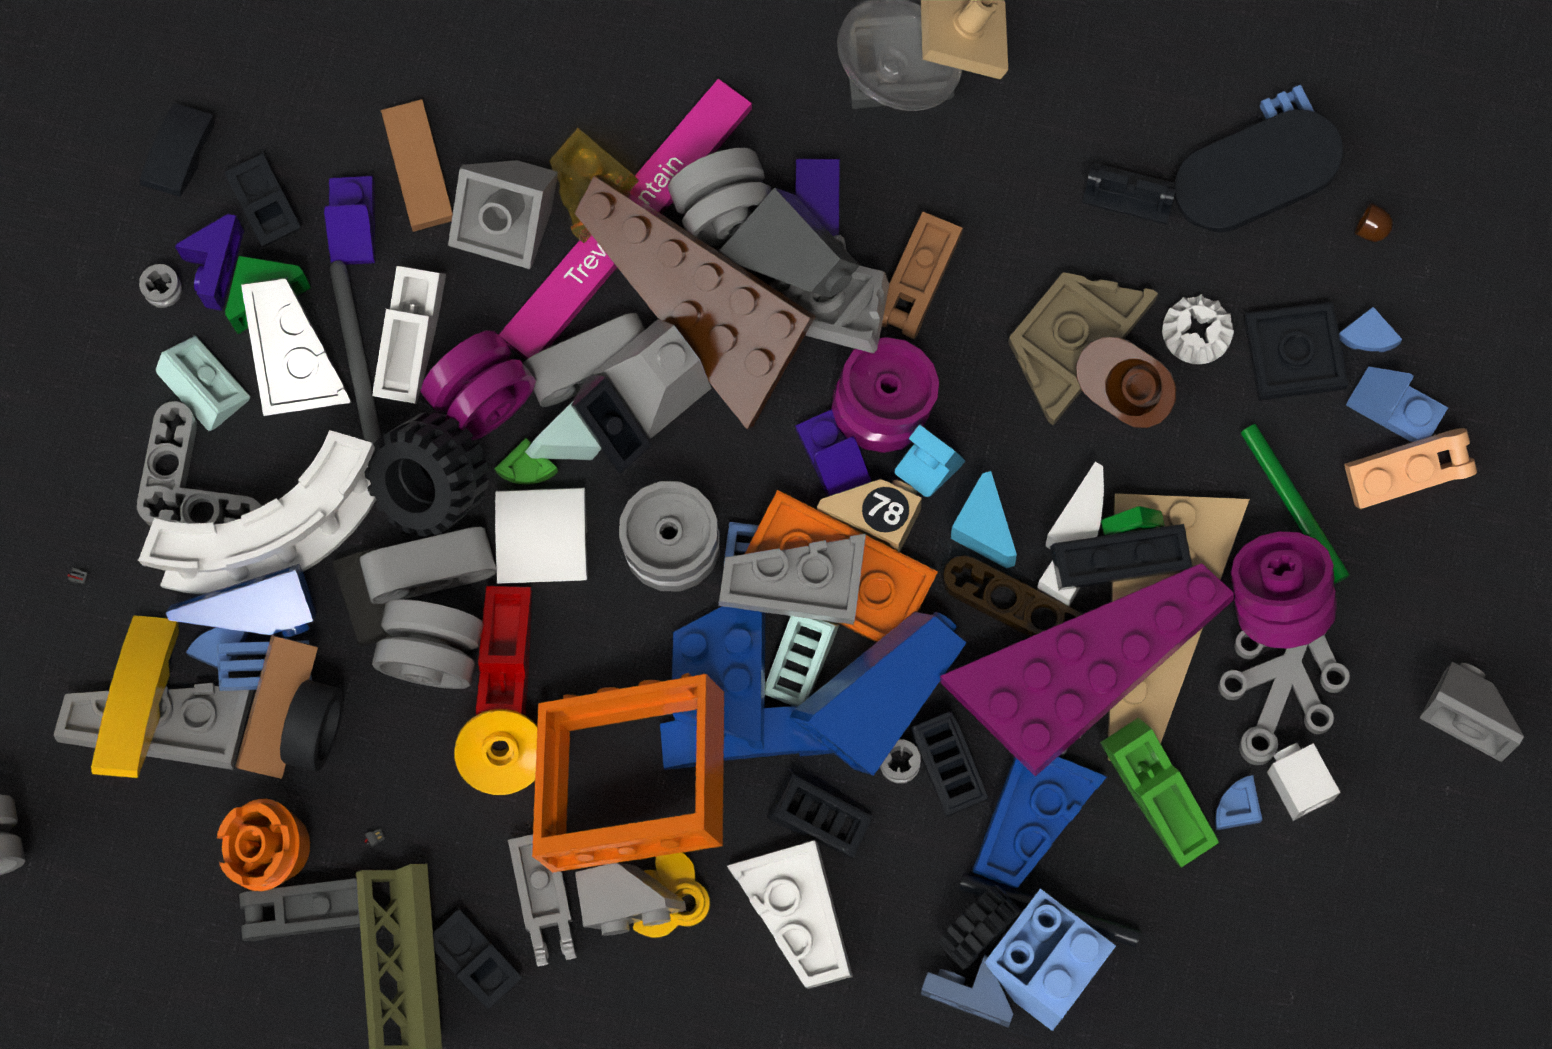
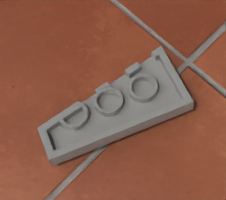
[53,683,254,770]

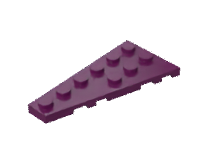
[940,563,1234,777]

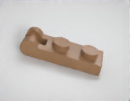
[882,211,963,339]

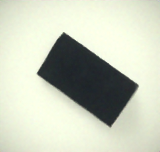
[571,374,653,474]

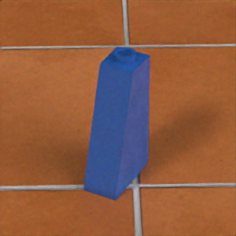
[789,612,966,776]

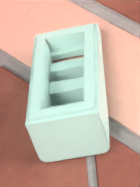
[765,616,839,706]

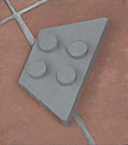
[769,266,889,353]

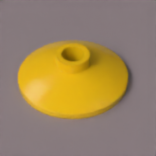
[454,709,537,795]

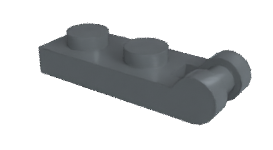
[239,878,360,941]

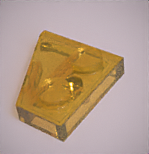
[549,128,639,244]

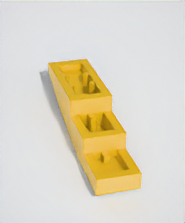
[91,615,179,778]

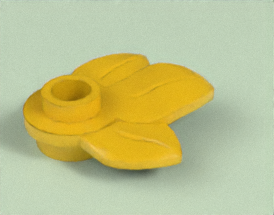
[633,853,710,938]

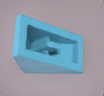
[951,471,1017,568]

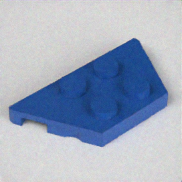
[672,606,765,749]

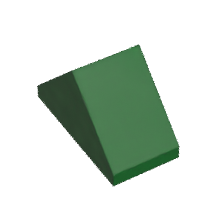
[225,256,311,334]

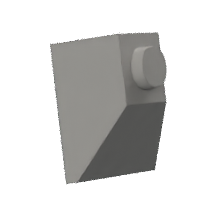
[448,160,558,269]
[591,319,711,440]
[1420,662,1524,762]

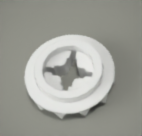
[1162,294,1234,364]

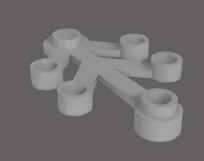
[1218,631,1350,765]

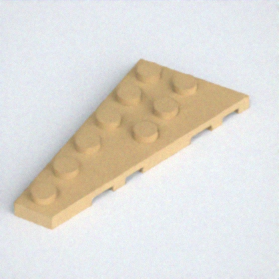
[1108,494,1250,761]

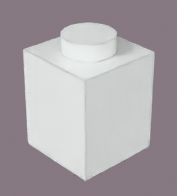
[1267,743,1340,821]

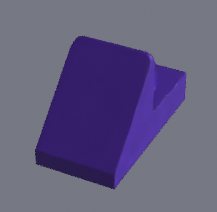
[324,176,375,265]
[175,214,244,311]
[795,409,871,497]

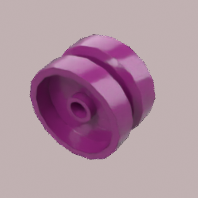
[420,330,536,441]
[832,337,939,453]
[1231,531,1337,649]

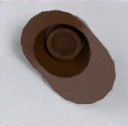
[1076,337,1176,428]

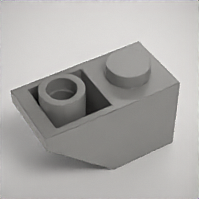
[575,863,686,936]

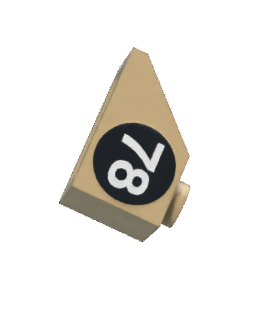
[817,479,922,552]

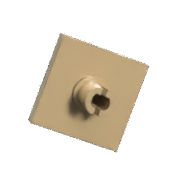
[921,0,1008,79]

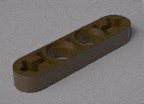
[943,555,1083,637]

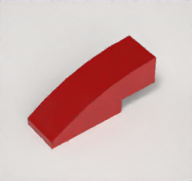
[476,586,532,716]

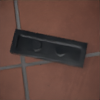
[1050,524,1193,590]

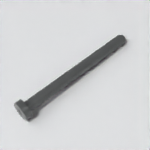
[330,260,382,444]

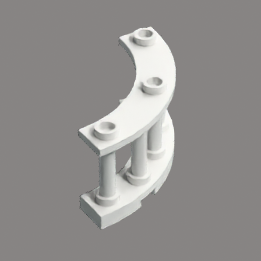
[138,430,376,594]

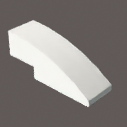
[372,266,446,403]
[1037,462,1104,607]

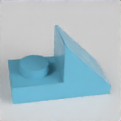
[895,424,965,497]

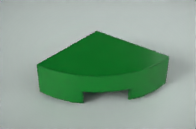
[1101,506,1165,535]

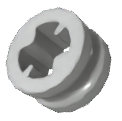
[139,264,182,308]
[880,739,921,784]

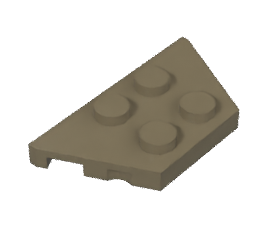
[1008,272,1158,425]

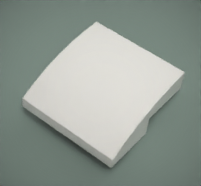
[495,488,588,584]

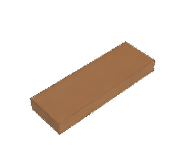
[381,99,453,232]
[235,635,318,779]

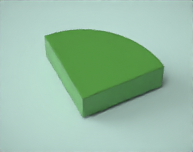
[495,438,558,485]

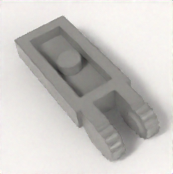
[508,834,577,967]

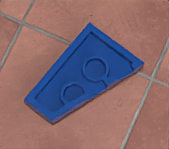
[972,757,1107,889]

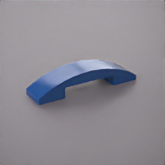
[660,706,833,770]

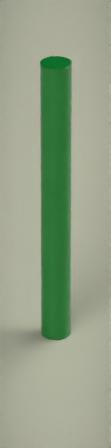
[1241,424,1350,584]

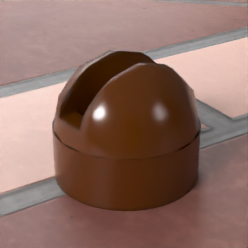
[1355,203,1393,242]

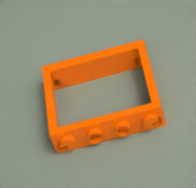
[532,673,724,873]

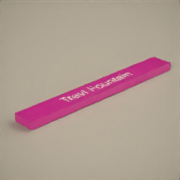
[499,79,752,360]

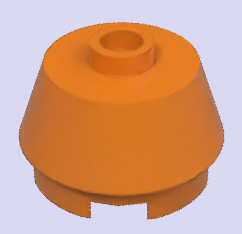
[217,799,310,891]

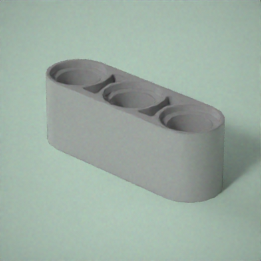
[523,313,645,407]
[359,527,497,604]

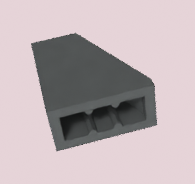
[719,188,860,298]

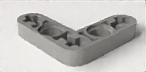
[137,401,262,527]

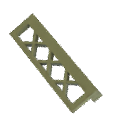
[356,864,442,1049]

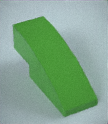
[1100,718,1219,868]

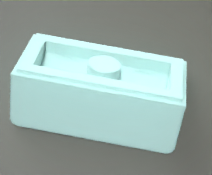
[156,335,251,431]

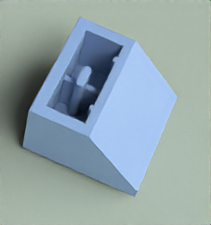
[985,889,1116,1031]

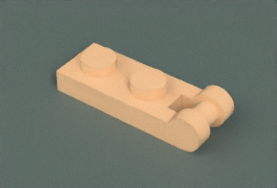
[1344,428,1477,509]

